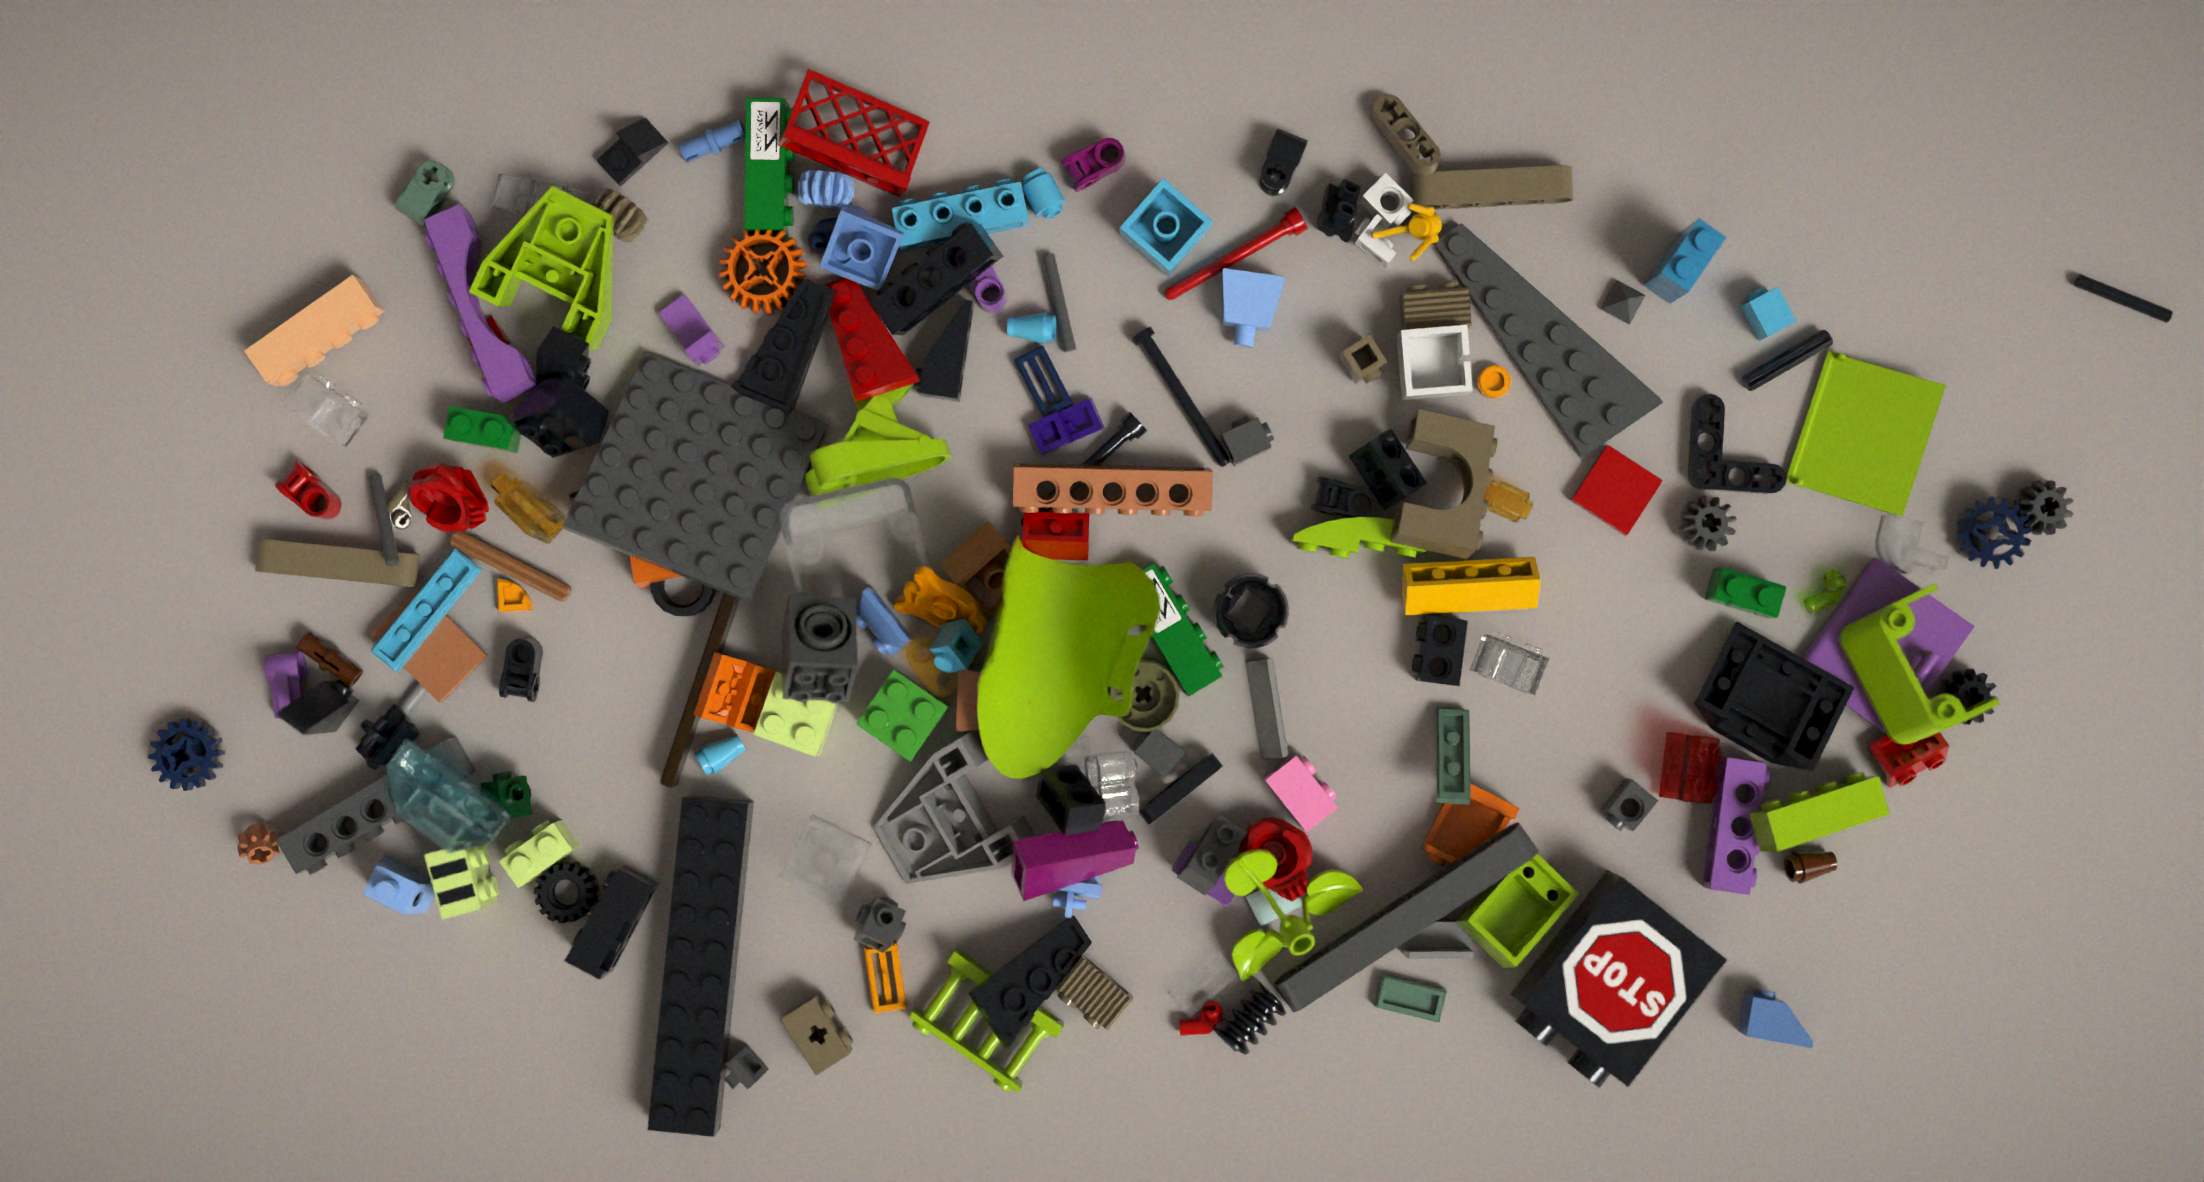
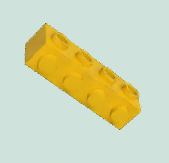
[1401,557,1541,615]

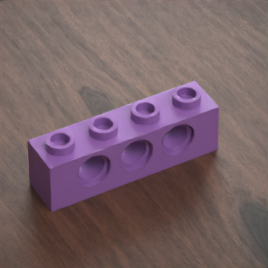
[1702,756,1770,895]

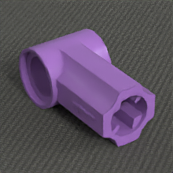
[956,251,1007,313]
[264,651,307,718]

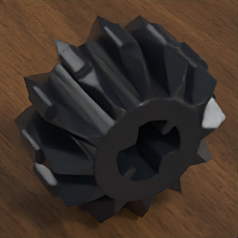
[1937,669,1999,725]

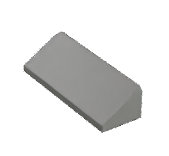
[1246,658,1289,759]

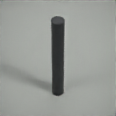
[2074,274,2173,323]

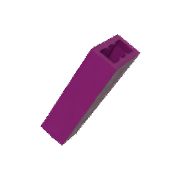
[1011,820,1138,901]

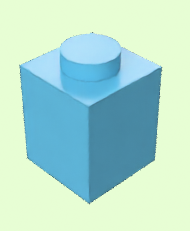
[1740,286,1797,341]

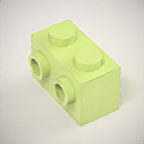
[499,820,581,888]

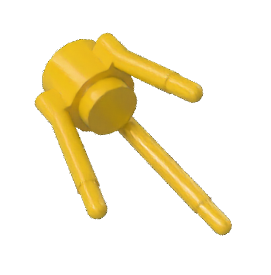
[1371,203,1442,261]

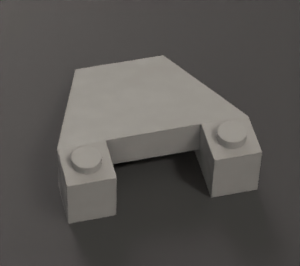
[873,730,1036,884]

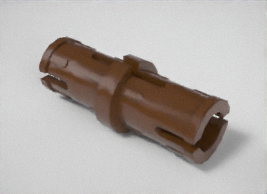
[296,632,363,687]

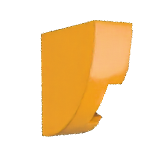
[497,579,534,612]

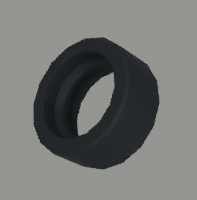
[651,580,716,616]

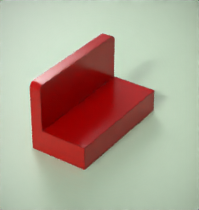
[1022,511,1090,561]

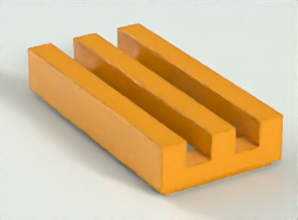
[864,942,907,1013]

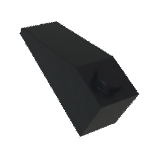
[914,300,974,402]
[277,680,360,735]

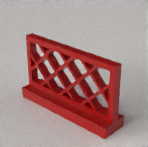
[778,69,930,197]

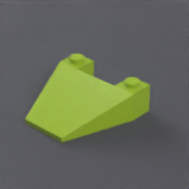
[469,186,614,351]

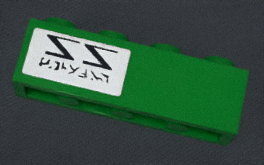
[744,98,795,235]
[1143,563,1224,697]

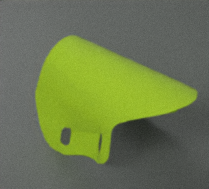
[977,534,1160,779]

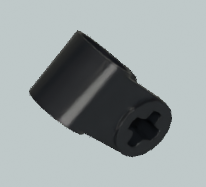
[1260,128,1308,196]
[1310,477,1376,518]
[499,637,543,702]

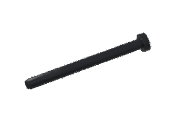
[1132,326,1230,467]

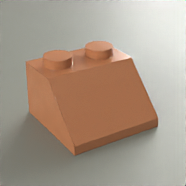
[939,521,1012,620]

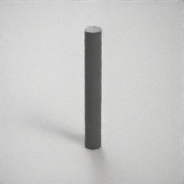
[1042,254,1076,352]
[368,474,399,566]

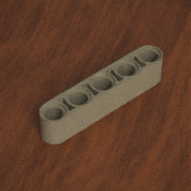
[1411,165,1573,210]
[255,539,420,587]

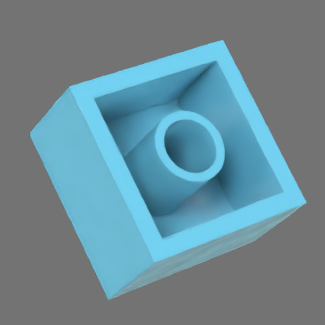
[1119,178,1213,277]

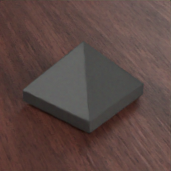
[1601,280,1645,324]

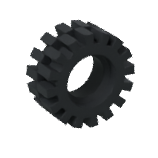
[534,861,599,923]

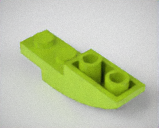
[1290,517,1426,559]

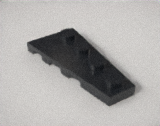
[731,278,838,414]

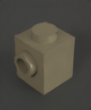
[1338,334,1388,384]

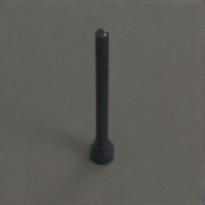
[1021,412,1147,527]

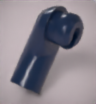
[808,217,838,253]

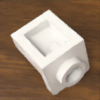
[1354,214,1396,268]

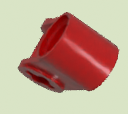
[275,460,342,520]

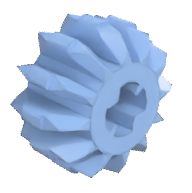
[797,170,854,209]

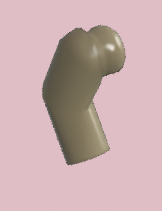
[387,480,411,529]

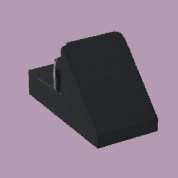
[596,118,669,186]

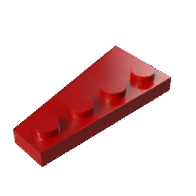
[824,278,920,402]

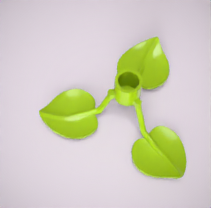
[1224,849,1363,982]

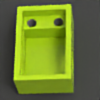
[1456,853,1579,968]

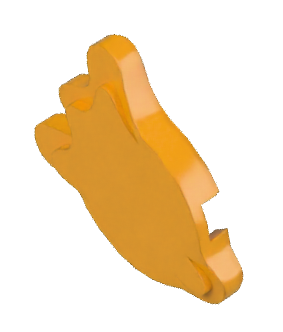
[893,566,987,634]

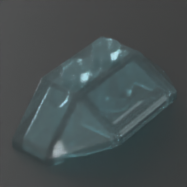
[386,739,511,853]

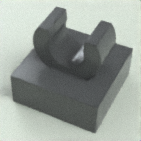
[724,1045,769,1090]

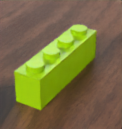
[1749,772,1890,852]

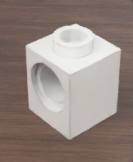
[1359,173,1414,229]

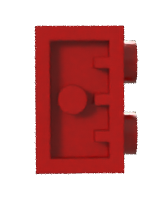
[1868,732,1950,788]

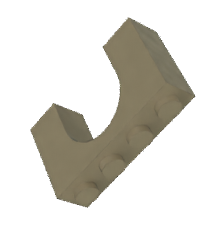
[1390,409,1497,559]

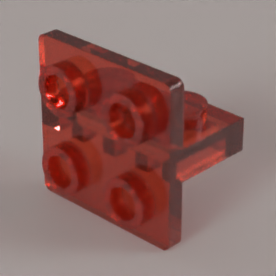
[1659,732,1722,803]

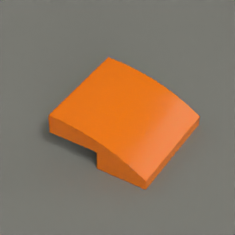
[693,652,779,733]

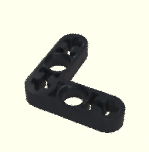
[1688,394,1787,494]

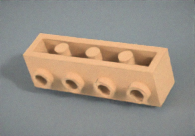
[244,275,385,387]

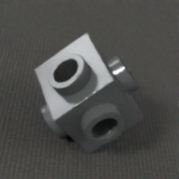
[853,897,906,953]

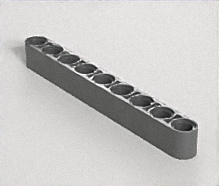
[1273,822,1539,1012]

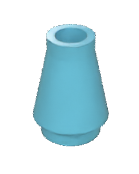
[1007,312,1057,345]
[694,733,746,776]

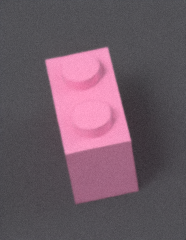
[1263,754,1338,832]

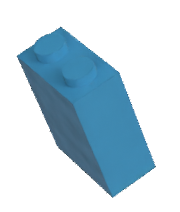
[1643,218,1727,304]

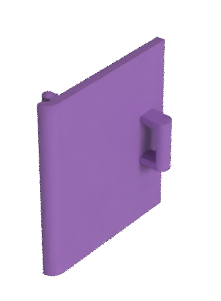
[1801,558,1975,735]

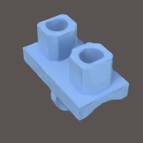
[1050,876,1102,918]

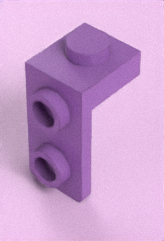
[659,295,724,366]

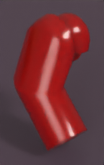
[1179,1001,1223,1036]

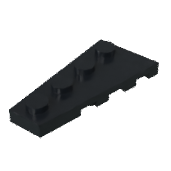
[968,915,1092,1048]

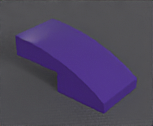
[1028,398,1105,455]

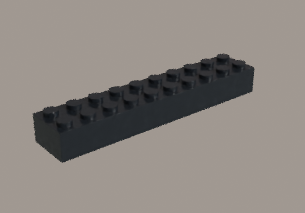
[647,795,754,1137]

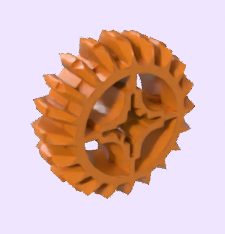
[718,229,808,314]

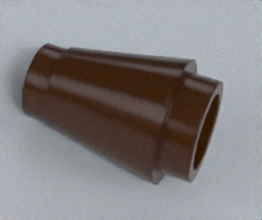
[1784,851,1837,884]

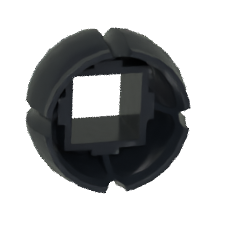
[1213,573,1289,649]

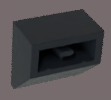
[507,374,609,458]

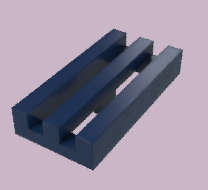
[1014,345,1073,418]

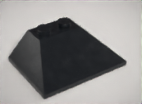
[1694,622,1855,771]

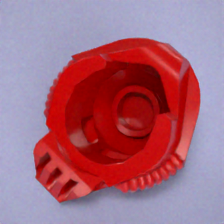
[408,462,489,532]
[1239,817,1313,902]

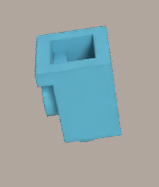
[929,618,983,673]

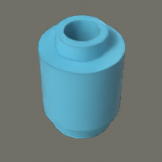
[1022,168,1066,220]

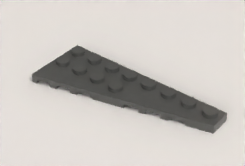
[1433,223,1663,458]

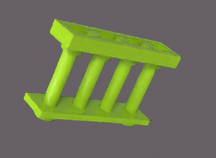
[909,947,1064,1093]

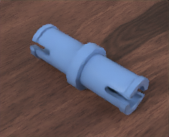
[679,119,745,163]

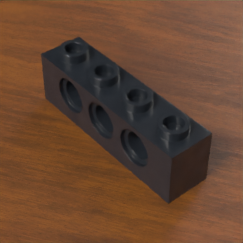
[870,222,1004,336]

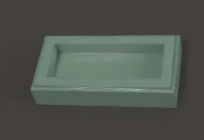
[1374,974,1447,1023]

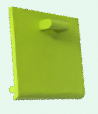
[1786,351,1946,517]

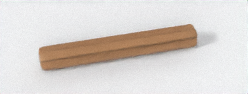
[449,531,572,602]

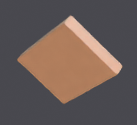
[371,587,489,703]

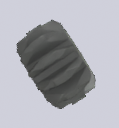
[2013,480,2074,535]
[1679,496,1737,551]

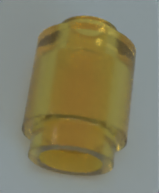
[1484,480,1533,523]

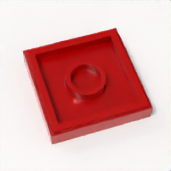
[1570,445,1663,536]

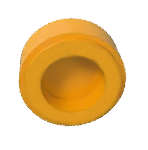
[1476,365,1511,399]

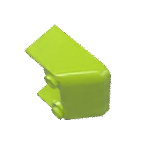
[1839,583,2000,745]

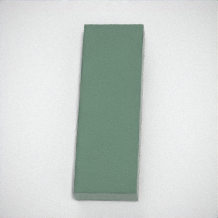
[1435,708,1471,805]

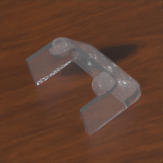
[779,478,932,596]

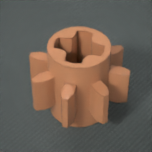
[237,824,279,864]

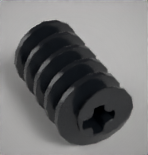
[1213,981,1286,1055]

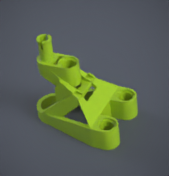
[804,384,952,508]

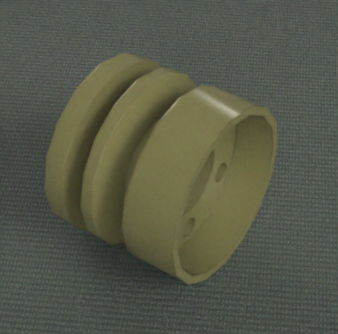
[1108,657,1180,732]

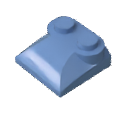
[819,206,904,291]
[856,587,915,656]

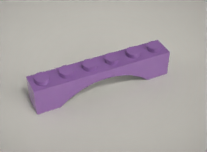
[424,204,538,403]

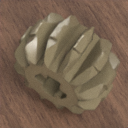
[591,189,647,242]

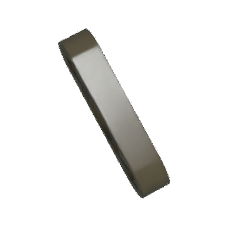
[1372,94,1440,175]

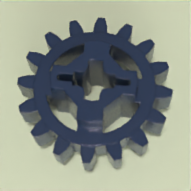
[1956,496,2033,569]
[148,719,225,791]

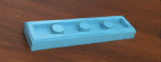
[370,548,483,672]

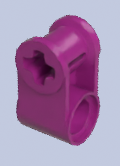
[1060,138,1125,192]

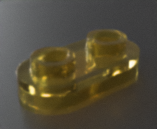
[906,637,958,697]

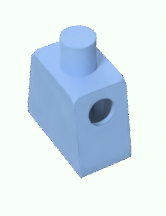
[1221,268,1285,348]
[363,856,435,914]

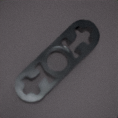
[1138,753,1223,825]

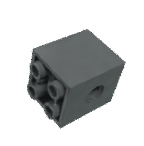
[782,595,858,703]

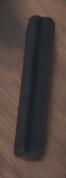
[1742,330,1833,391]

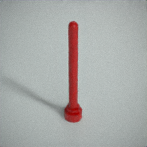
[1164,207,1308,300]

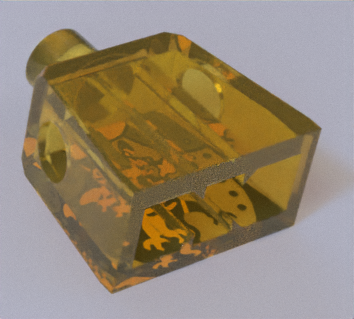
[491,473,567,544]

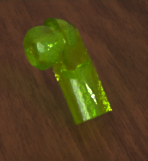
[1804,569,1846,614]

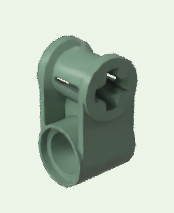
[396,161,455,227]

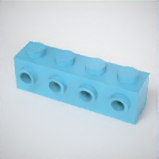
[892,179,1030,252]

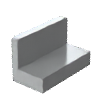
[1402,920,1474,959]

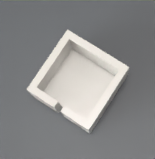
[1396,325,1473,400]

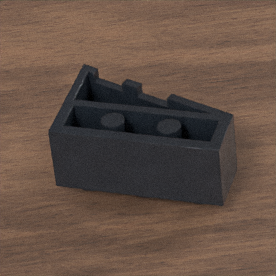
[564,865,659,980]

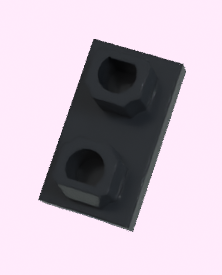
[1317,179,1360,243]
[355,704,420,770]

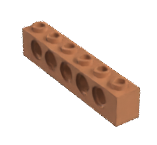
[1012,463,1213,516]

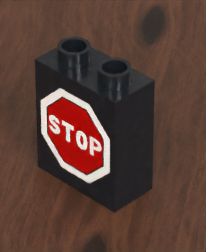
[1511,870,1727,1088]

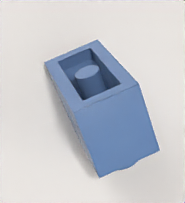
[1738,989,1813,1048]

